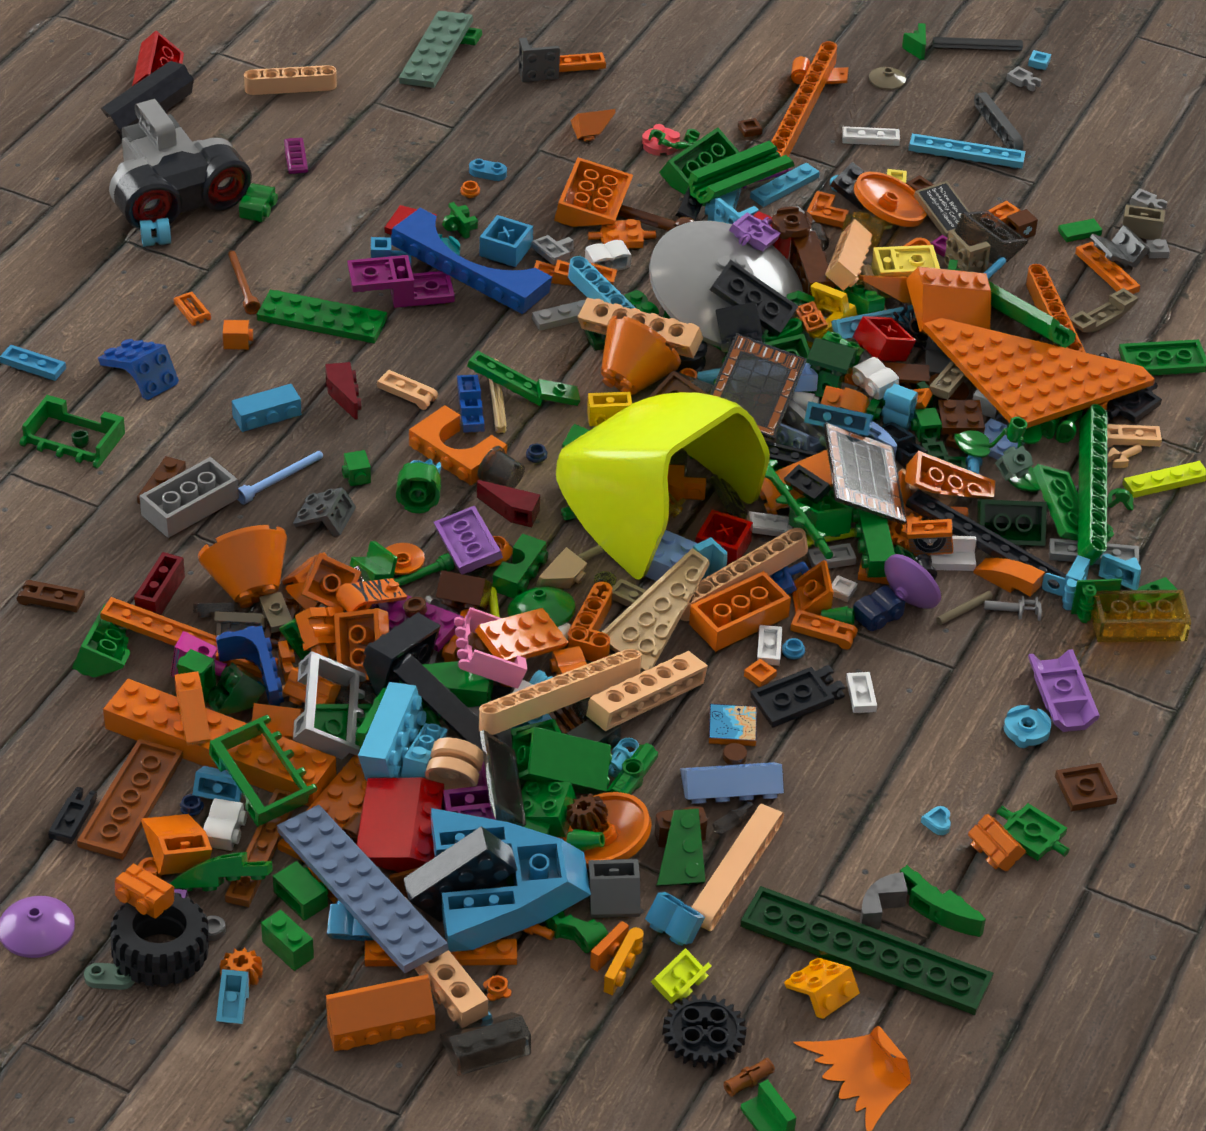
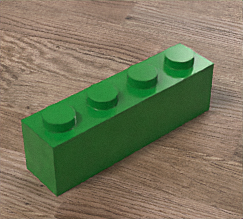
[851,504,895,578]

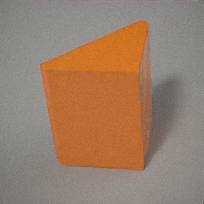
[792,560,833,616]

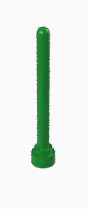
[393,553,455,587]

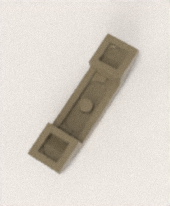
[1069,288,1138,332]

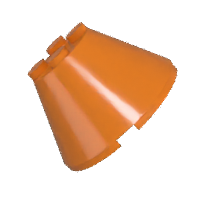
[601,316,681,396]
[198,525,287,608]

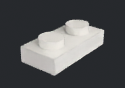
[757,625,782,666]
[846,672,877,713]

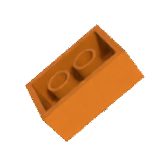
[334,608,389,686]

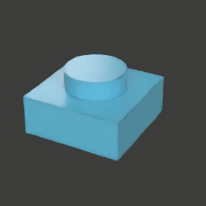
[1028,50,1051,70]

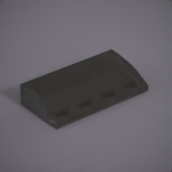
[480,730,526,827]

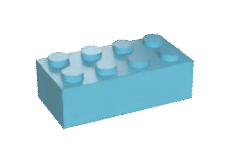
[358,682,426,782]

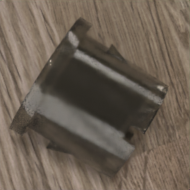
[477,446,525,488]

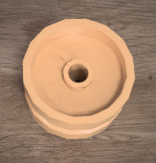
[425,737,485,790]

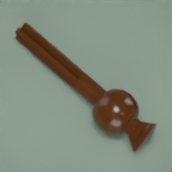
[618,204,695,231]

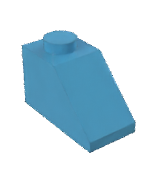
[192,766,242,802]

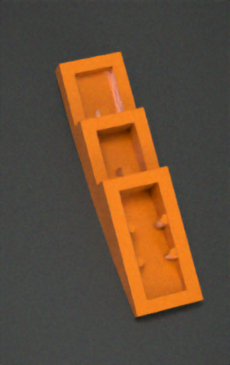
[534,260,617,286]

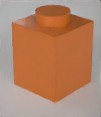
[223,320,253,350]

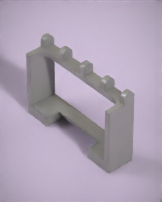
[293,651,366,759]

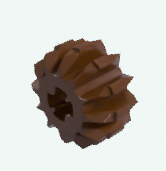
[566,794,608,832]

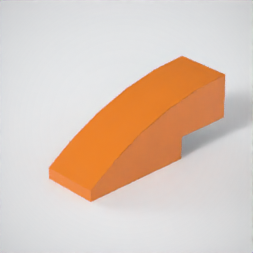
[973,558,1045,597]

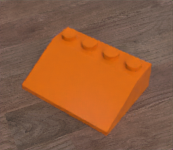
[554,157,633,227]
[906,267,991,333]

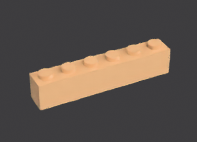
[825,219,873,291]

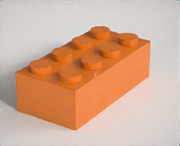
[689,571,791,652]

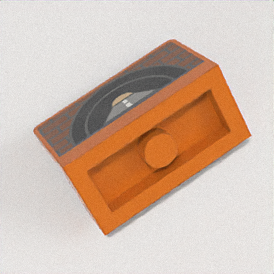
[907,519,953,556]

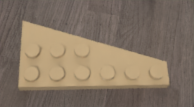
[602,548,710,672]

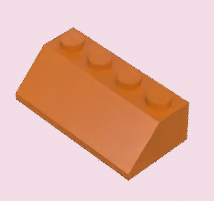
[326,974,435,1052]

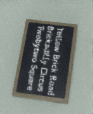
[914,181,978,237]

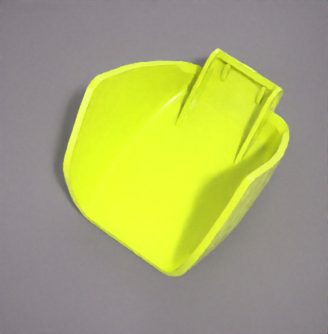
[556,392,770,579]

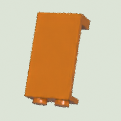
[760,448,847,515]

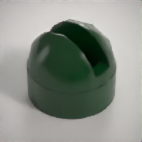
[71,430,89,448]

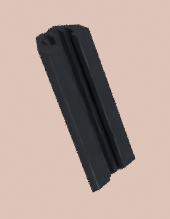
[101,61,194,140]

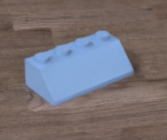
[680,762,784,803]

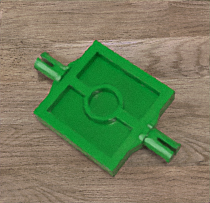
[997,803,1070,861]

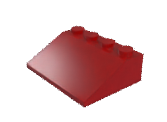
[356,777,445,872]

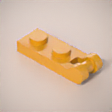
[604,927,644,995]

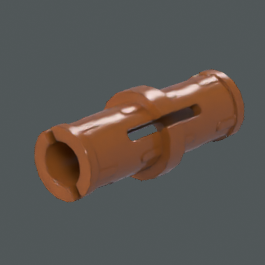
[723,1058,775,1097]

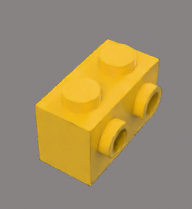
[587,392,632,427]

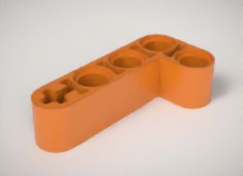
[568,582,613,662]

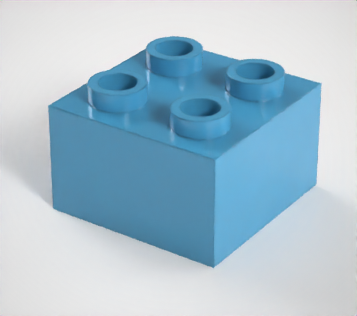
[479,215,533,267]

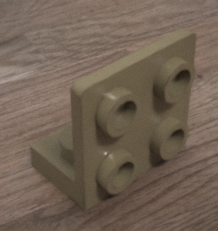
[944,230,991,273]

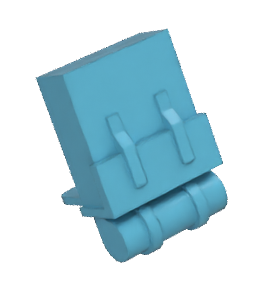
[1042,555,1090,610]

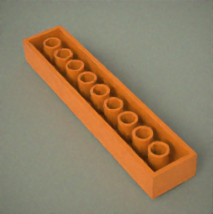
[103,679,337,807]

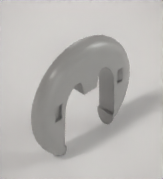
[425,596,460,615]

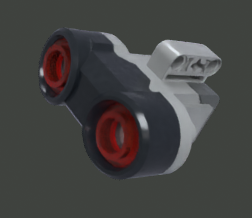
[109,99,252,231]

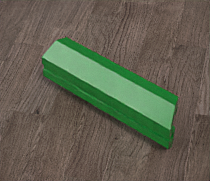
[688,141,795,204]
[989,281,1076,348]

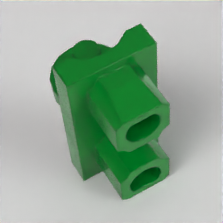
[442,202,478,239]

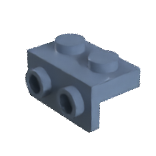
[776,423,825,452]

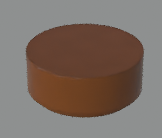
[403,597,427,618]
[723,743,747,765]

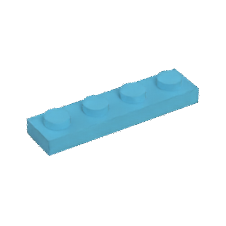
[750,163,820,207]

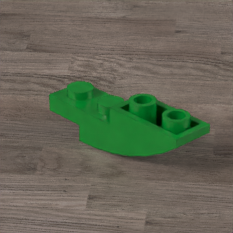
[169,852,273,892]
[900,865,986,937]

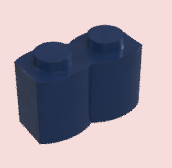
[853,586,906,631]

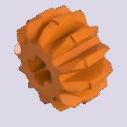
[219,947,263,987]

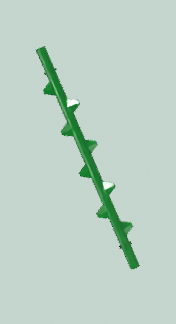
[765,459,833,559]

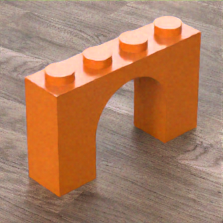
[409,405,507,486]

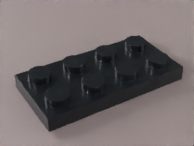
[709,259,798,337]

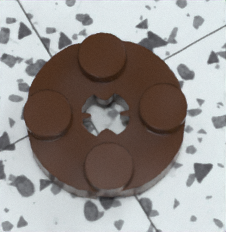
[772,207,812,239]

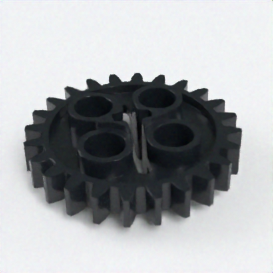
[662,994,747,1069]

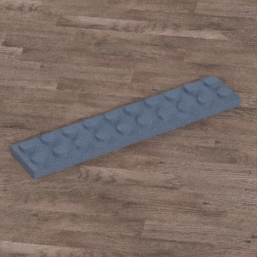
[277,805,449,973]

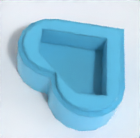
[921,806,951,835]

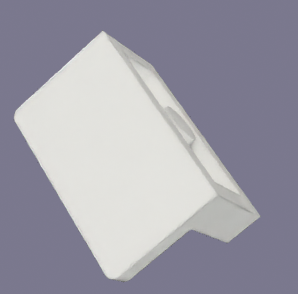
[929,536,976,571]

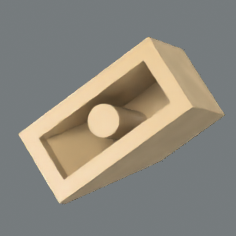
[535,547,587,589]

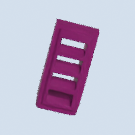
[284,138,308,174]

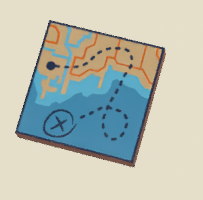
[709,704,757,746]

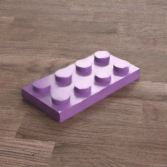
[434,506,503,574]

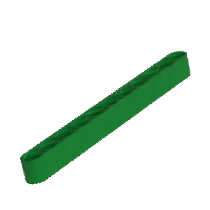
[1078,404,1107,566]

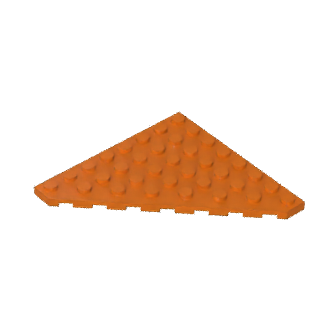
[923,318,1155,428]

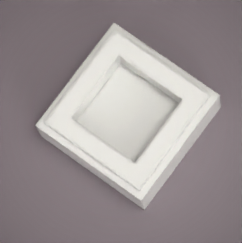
[832,576,858,602]

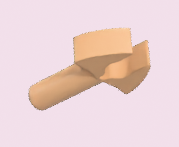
[1107,444,1142,468]

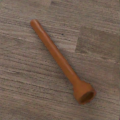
[228,251,261,315]

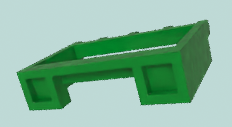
[19,395,125,469]
[209,715,318,827]

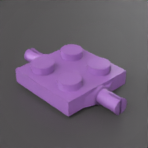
[729,212,781,252]

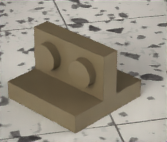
[214,611,267,636]

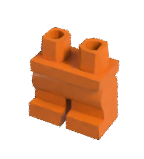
[295,606,344,660]

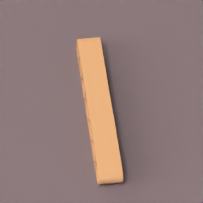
[680,528,808,621]
[691,803,784,931]

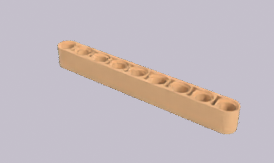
[479,649,642,735]

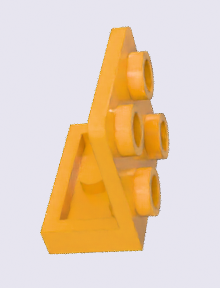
[784,958,860,1019]

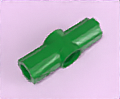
[606,743,658,795]

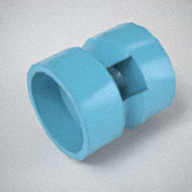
[140,218,171,247]

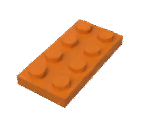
[475,608,569,662]

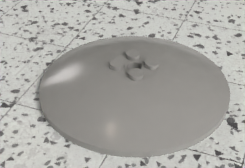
[649,221,803,347]

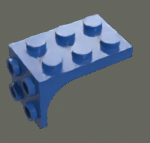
[98,339,179,400]
[216,626,284,706]

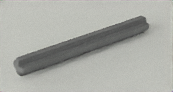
[932,37,1023,51]

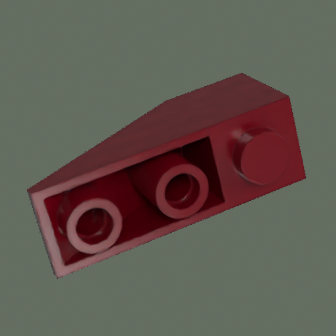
[325,362,361,419]
[477,480,540,528]

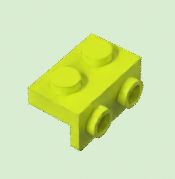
[651,948,712,1004]

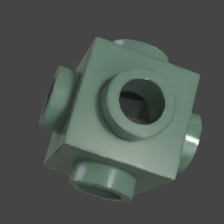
[995,446,1033,481]

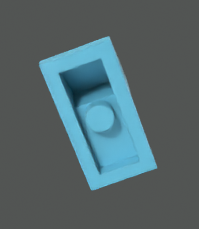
[1098,554,1141,590]
[216,969,249,1024]

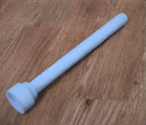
[237,451,323,505]

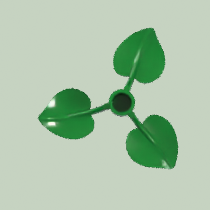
[954,417,1042,492]

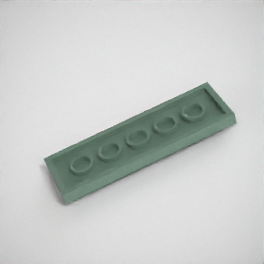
[399,11,473,88]

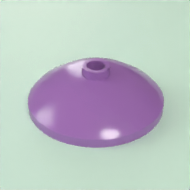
[884,554,941,609]
[0,896,75,958]

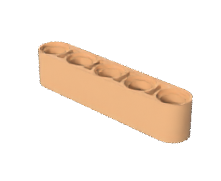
[244,65,337,95]

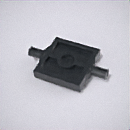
[1107,382,1162,423]

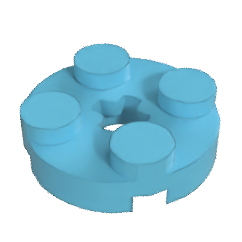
[1003,705,1051,748]

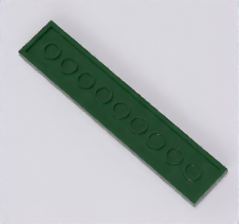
[740,886,994,1015]

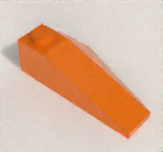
[905,450,995,500]

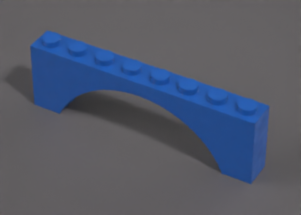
[391,208,552,314]

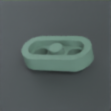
[84,963,135,990]

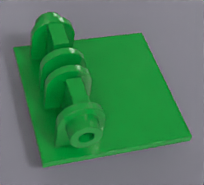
[1071,579,1122,623]

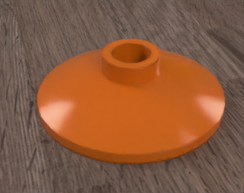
[386,543,425,575]

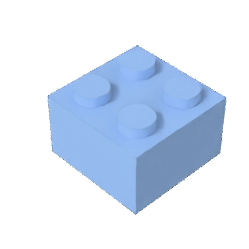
[645,530,698,581]

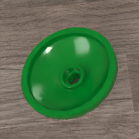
[507,586,576,627]

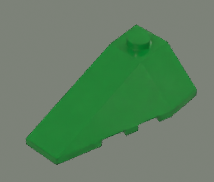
[72,604,130,678]

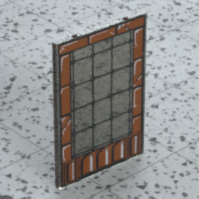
[709,333,807,441]
[823,422,907,525]

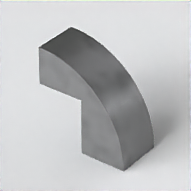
[860,872,907,929]

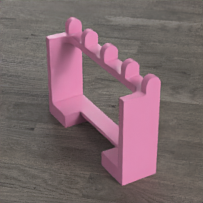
[454,607,527,689]

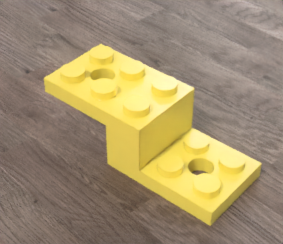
[856,245,940,298]

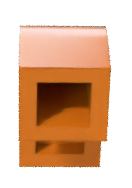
[821,386,870,413]
[667,465,706,505]

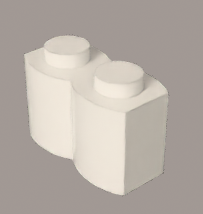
[585,240,632,271]
[852,357,899,400]
[203,798,247,851]

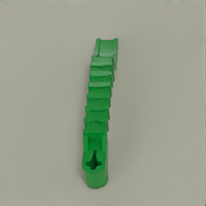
[506,874,608,953]

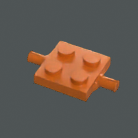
[588,219,656,248]

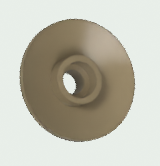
[869,67,906,90]

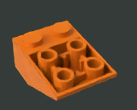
[141,814,212,875]

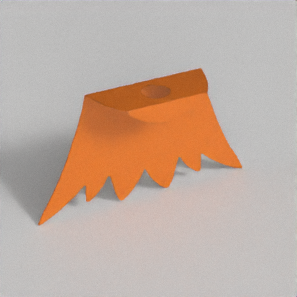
[793,1026,911,1131]

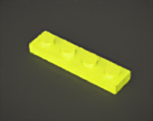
[1122,461,1206,498]

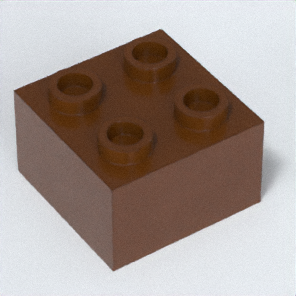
[436,570,493,611]

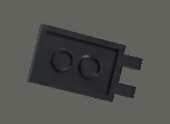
[750,665,845,728]

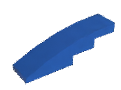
[457,375,485,433]

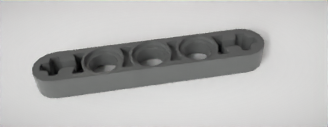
[974,92,1023,151]

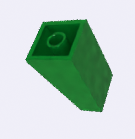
[399,661,494,720]
[508,727,612,795]

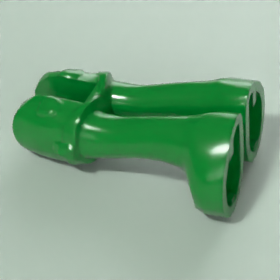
[1039,409,1084,443]

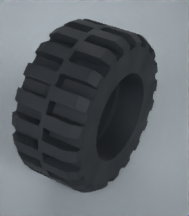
[110,892,209,987]

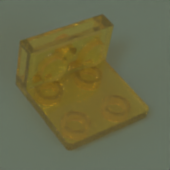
[840,211,893,248]

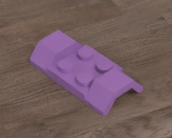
[1028,649,1100,732]

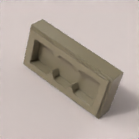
[259,592,292,633]

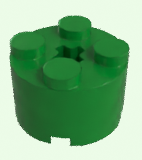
[396,462,441,513]

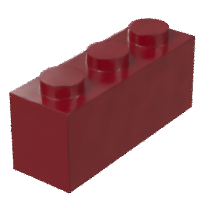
[134,552,185,615]

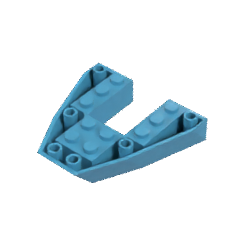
[431,808,591,952]

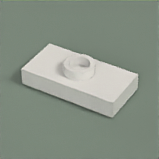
[747,511,792,536]

